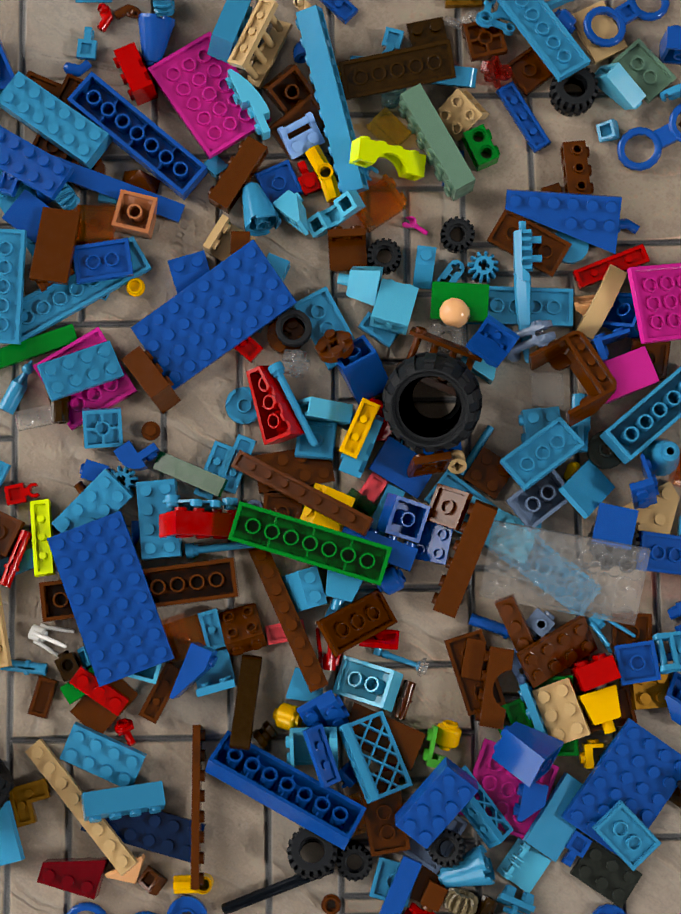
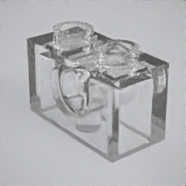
[427,323,467,353]

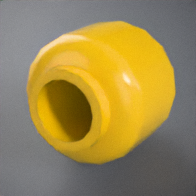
[273,703,303,731]
[435,720,462,751]

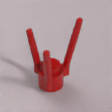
[316,628,341,671]

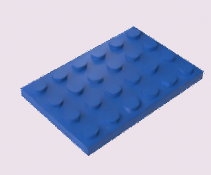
[561,718,681,856]

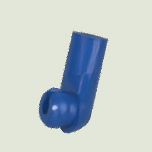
[63,59,92,77]
[130,521,140,546]

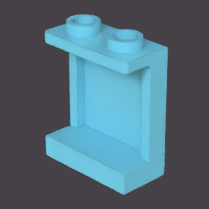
[369,278,419,335]
[286,727,338,769]

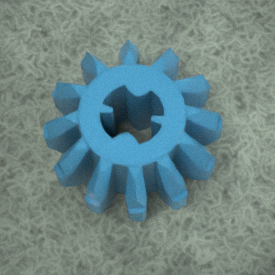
[153,0,175,17]
[55,182,80,210]
[467,251,499,283]
[110,466,139,495]

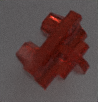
[480,56,513,88]

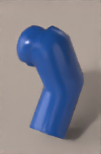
[618,218,640,234]

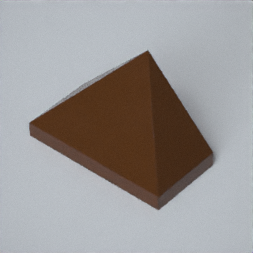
[122,170,161,194]

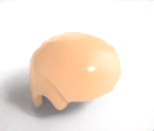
[439,298,470,328]

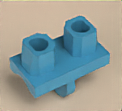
[496,884,535,914]

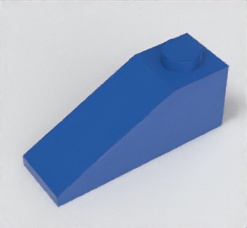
[169,642,218,699]

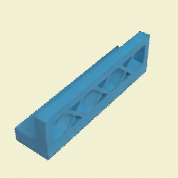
[461,765,514,849]

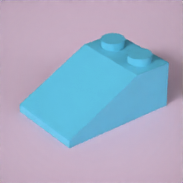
[332,655,404,712]

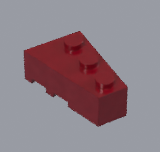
[37,857,109,900]

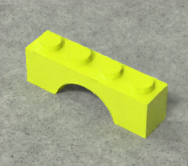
[349,136,426,181]

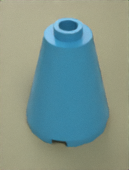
[242,182,281,236]
[642,438,680,476]
[438,844,495,888]

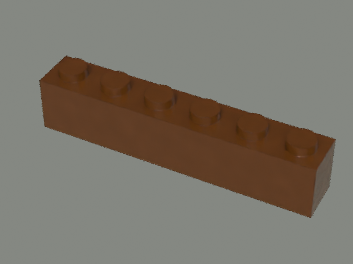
[431,499,498,618]

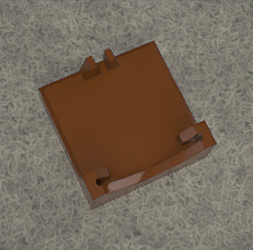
[462,19,508,62]

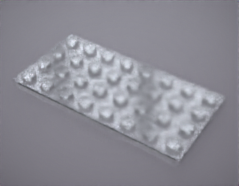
[479,520,651,626]

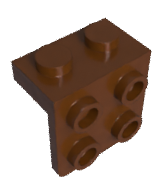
[328,225,367,272]
[219,603,268,657]

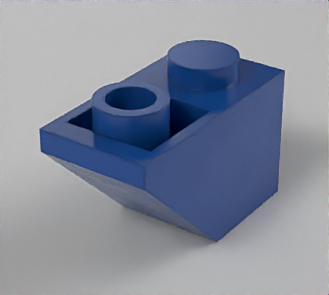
[513,782,549,822]

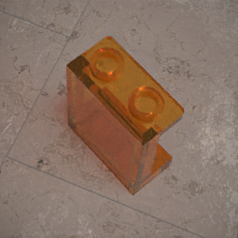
[356,174,407,233]

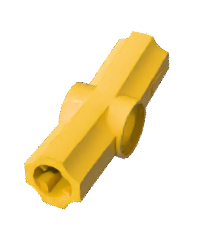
[305,145,341,203]

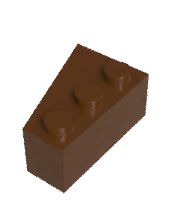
[121,346,181,414]

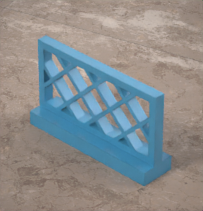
[337,710,413,804]

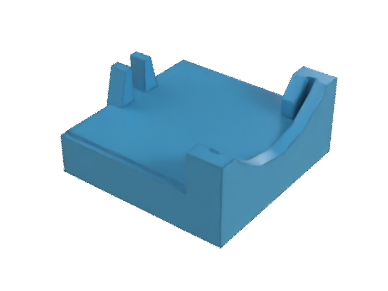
[82,407,123,449]

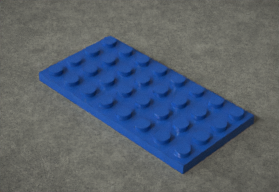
[131,239,298,390]
[47,511,175,687]

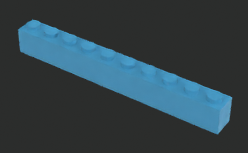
[295,5,369,194]

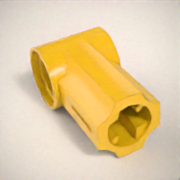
[173,873,214,894]

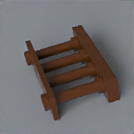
[396,326,482,396]

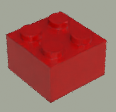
[569,652,621,692]

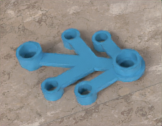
[475,0,515,36]
[163,495,238,511]

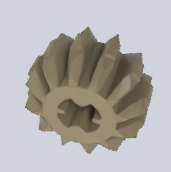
[444,887,478,914]

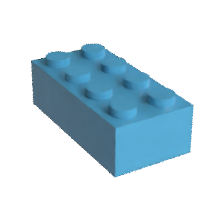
[136,479,183,561]

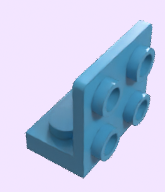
[196,649,238,697]

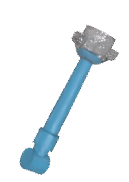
[373,648,429,677]

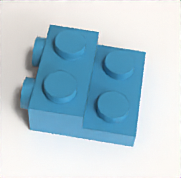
[518,406,561,443]

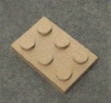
[532,677,591,744]

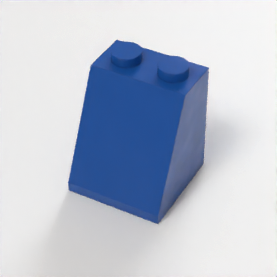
[335,335,388,405]
[491,721,564,788]

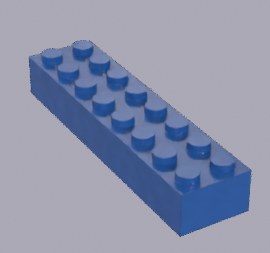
[67,71,208,200]
[205,730,367,850]

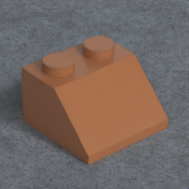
[111,189,158,240]

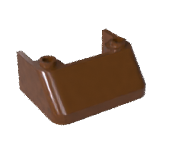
[529,331,617,427]

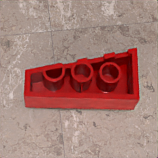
[246,366,305,445]
[159,507,237,539]

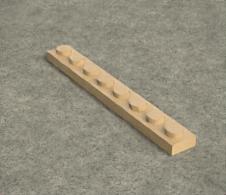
[25,739,138,876]

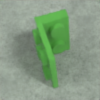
[422,724,448,768]

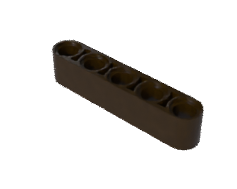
[229,654,262,751]

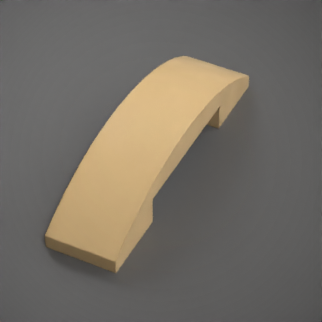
[576,264,627,340]

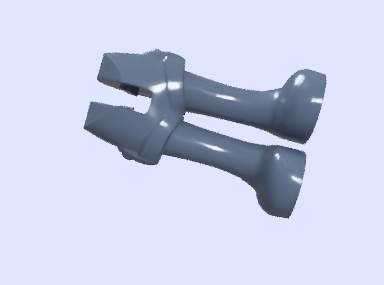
[507,319,557,362]

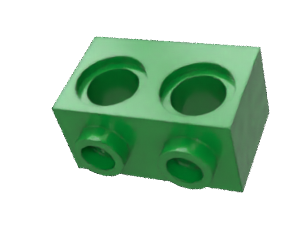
[462,124,500,172]

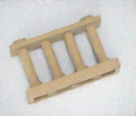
[227,0,293,89]

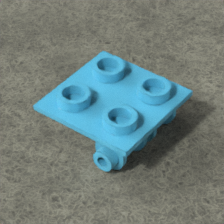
[496,837,551,893]

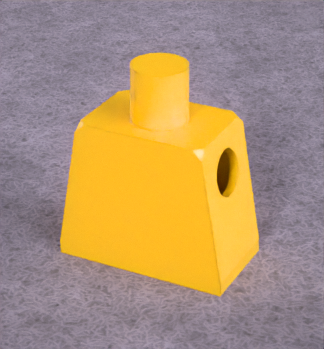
[577,685,621,734]

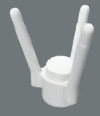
[28,623,75,658]

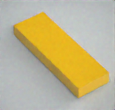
[339,398,381,459]

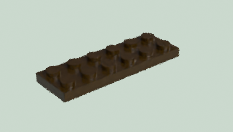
[339,39,456,100]

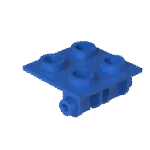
[413,522,453,565]

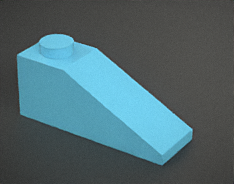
[272,190,309,236]

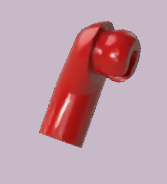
[97,3,113,32]

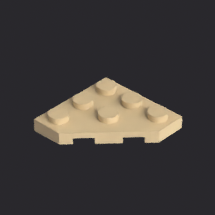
[623,481,680,540]

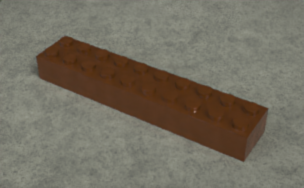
[39,558,240,622]

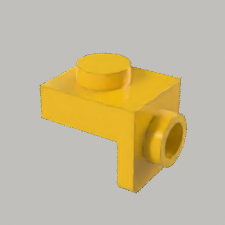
[579,739,604,769]

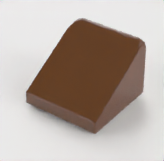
[137,865,167,896]

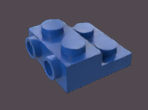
[296,690,350,728]

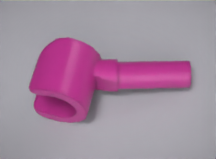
[402,216,428,235]

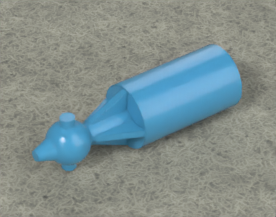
[0,360,34,415]

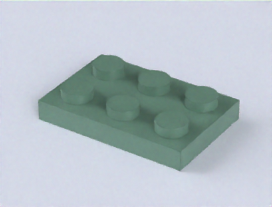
[611,38,677,104]

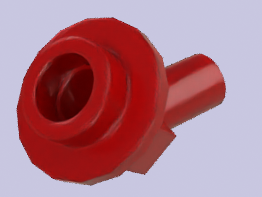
[114,718,136,746]

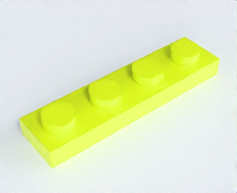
[30,499,55,577]

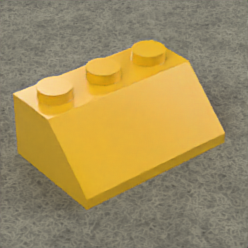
[300,483,355,532]

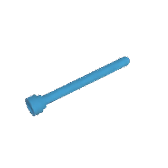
[268,361,318,447]
[185,542,255,559]

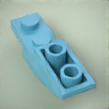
[225,69,270,141]

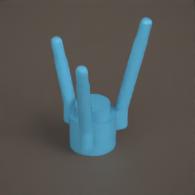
[586,612,636,654]

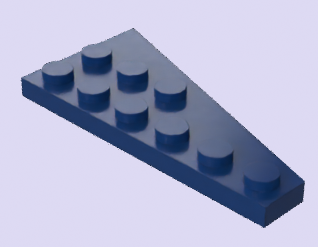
[505,189,622,254]

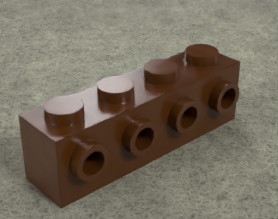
[560,140,594,194]

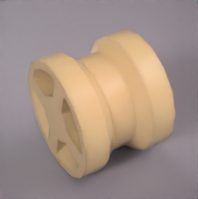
[448,450,467,474]

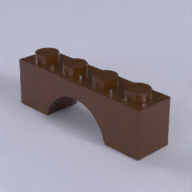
[475,646,514,730]

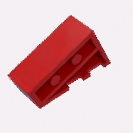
[113,42,158,106]

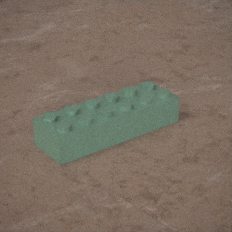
[398,84,476,201]

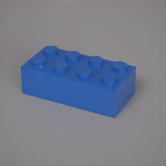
[395,757,479,849]

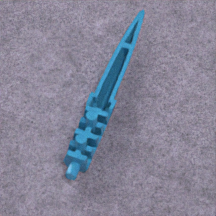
[513,221,542,363]

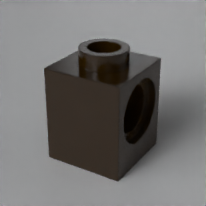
[54,650,81,682]

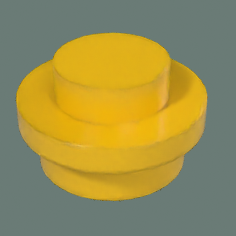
[126,278,145,297]

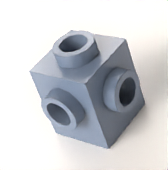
[526,607,556,638]

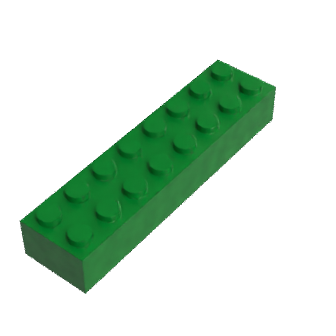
[228,501,392,586]

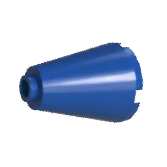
[138,13,175,67]

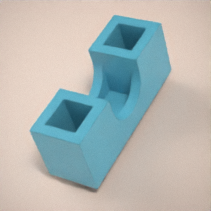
[307,190,366,238]

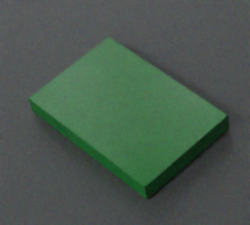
[430,281,489,323]

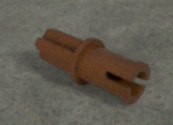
[394,680,416,720]

